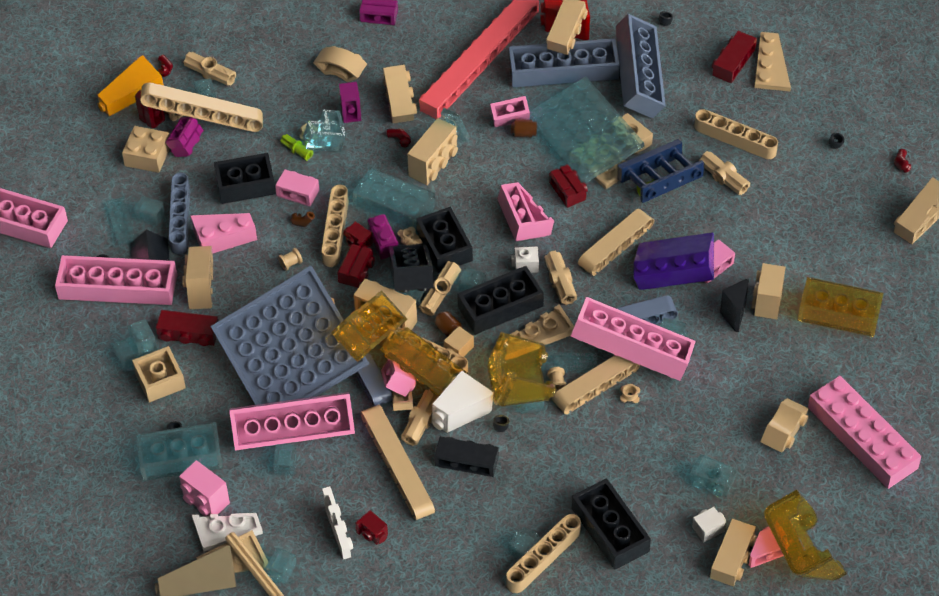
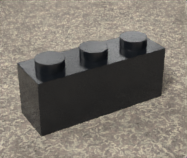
[434,436,499,477]

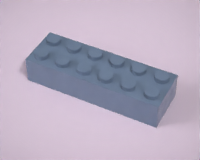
[615,14,666,118]
[509,38,620,87]

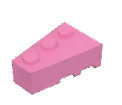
[498,182,554,241]
[191,213,257,254]

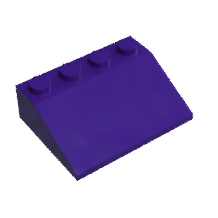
[634,232,714,290]

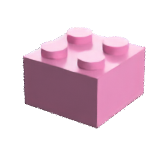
[179,460,230,516]

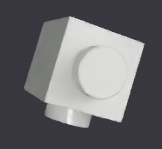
[511,247,539,273]
[692,507,726,543]

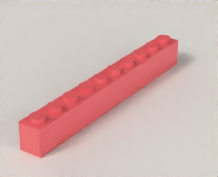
[419,0,539,119]

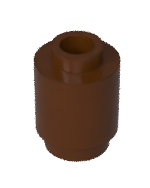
[511,119,537,138]
[435,311,463,337]

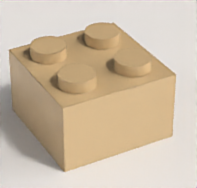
[122,126,170,173]
[752,263,786,319]
[132,346,186,402]

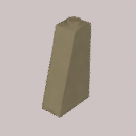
[155,545,236,596]

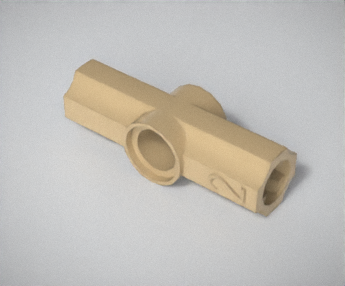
[184,52,236,86]
[699,151,750,195]
[545,250,577,305]
[419,261,461,316]
[401,389,440,446]

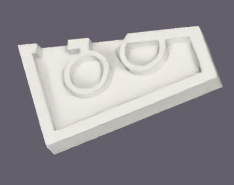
[322,487,353,559]
[192,513,263,552]

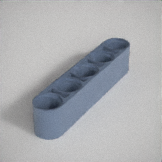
[169,173,190,255]
[616,296,678,324]
[350,327,393,407]

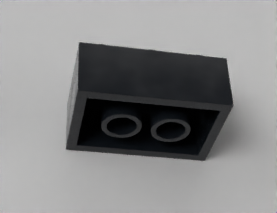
[214,153,276,204]
[416,206,473,273]

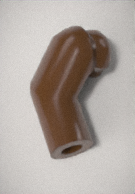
[290,211,315,227]

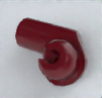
[158,55,173,77]
[387,129,411,148]
[894,149,912,173]

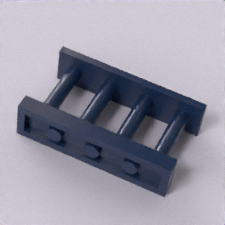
[617,139,704,203]

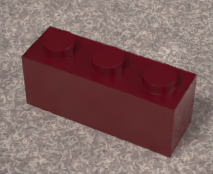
[711,30,757,84]
[156,310,219,346]

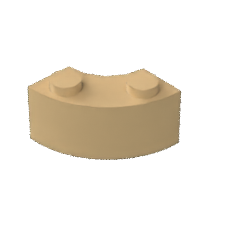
[313,46,367,82]
[761,398,809,453]

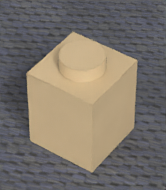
[444,327,474,356]

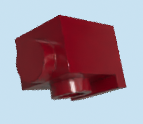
[343,221,373,248]
[355,510,388,545]

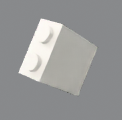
[431,371,494,433]

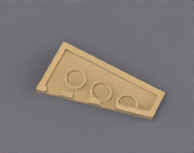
[497,305,574,360]

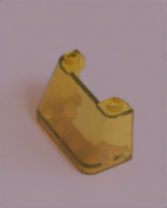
[487,332,556,406]
[764,490,847,580]

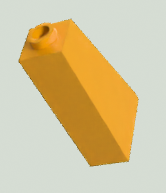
[97,55,164,116]

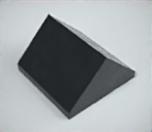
[130,229,170,261]
[720,279,749,332]

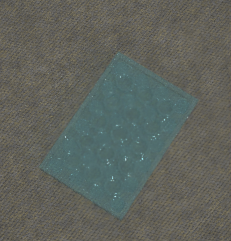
[530,77,645,183]

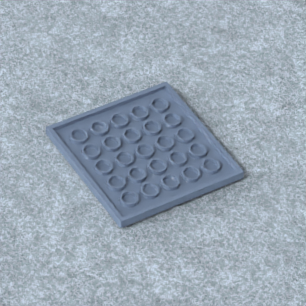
[211,266,370,405]

